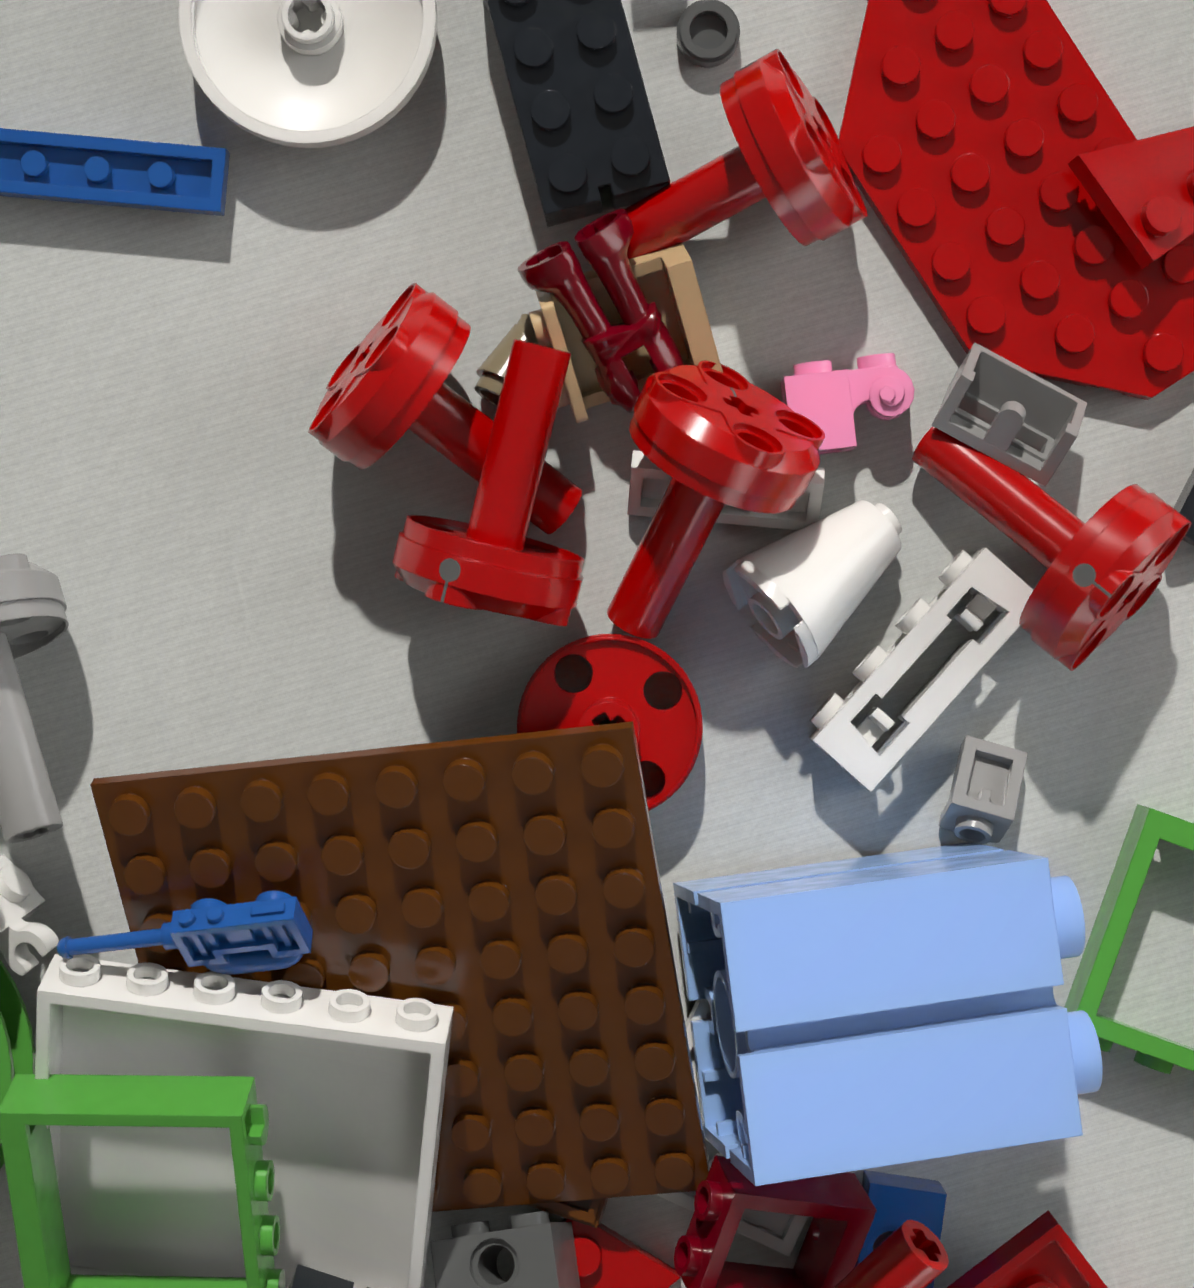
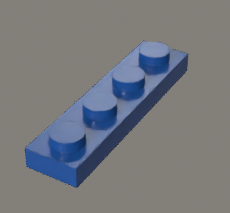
[0,128,230,216]

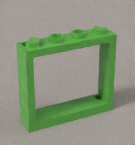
[1064,804,1194,1074]
[0,1074,286,1288]

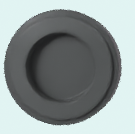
[676,0,740,68]

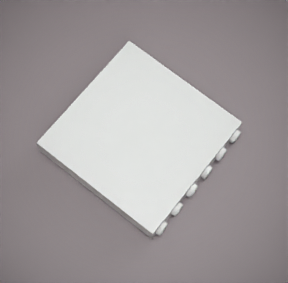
[35,954,454,1288]

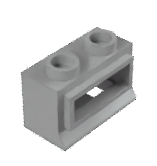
[932,342,1087,487]

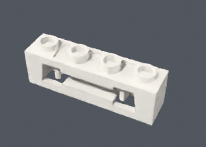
[809,547,1033,792]

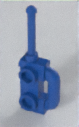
[56,891,313,975]

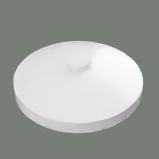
[178,0,438,148]

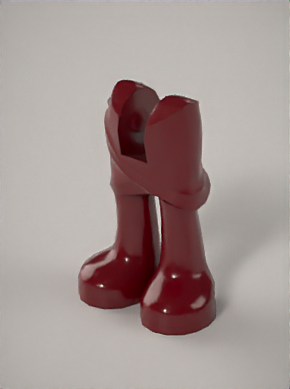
[517,209,684,413]

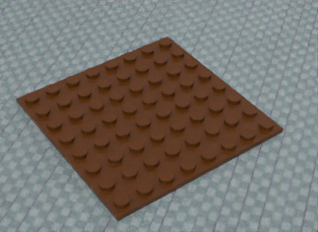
[90,721,710,1212]

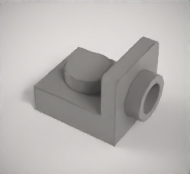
[938,735,1028,844]

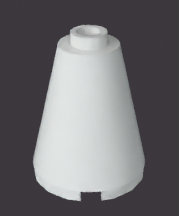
[723,500,902,668]

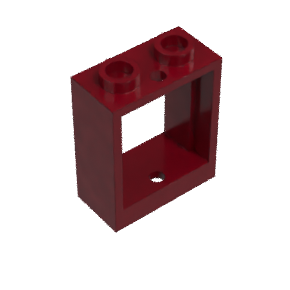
[674,1155,877,1288]

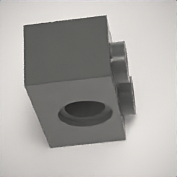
[430,1211,581,1288]

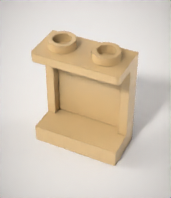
[529,243,723,423]

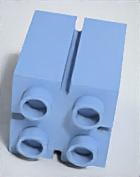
[673,842,1103,1186]

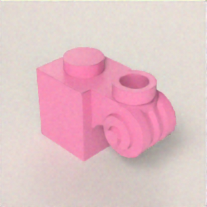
[780,353,914,455]

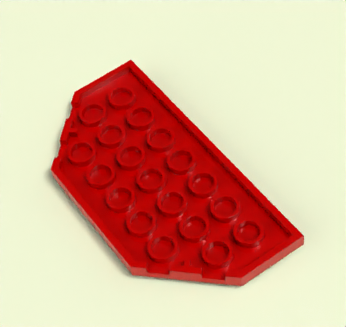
[838,0,1194,400]

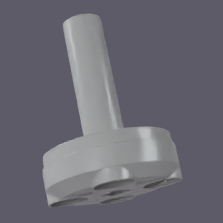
[0,553,69,843]

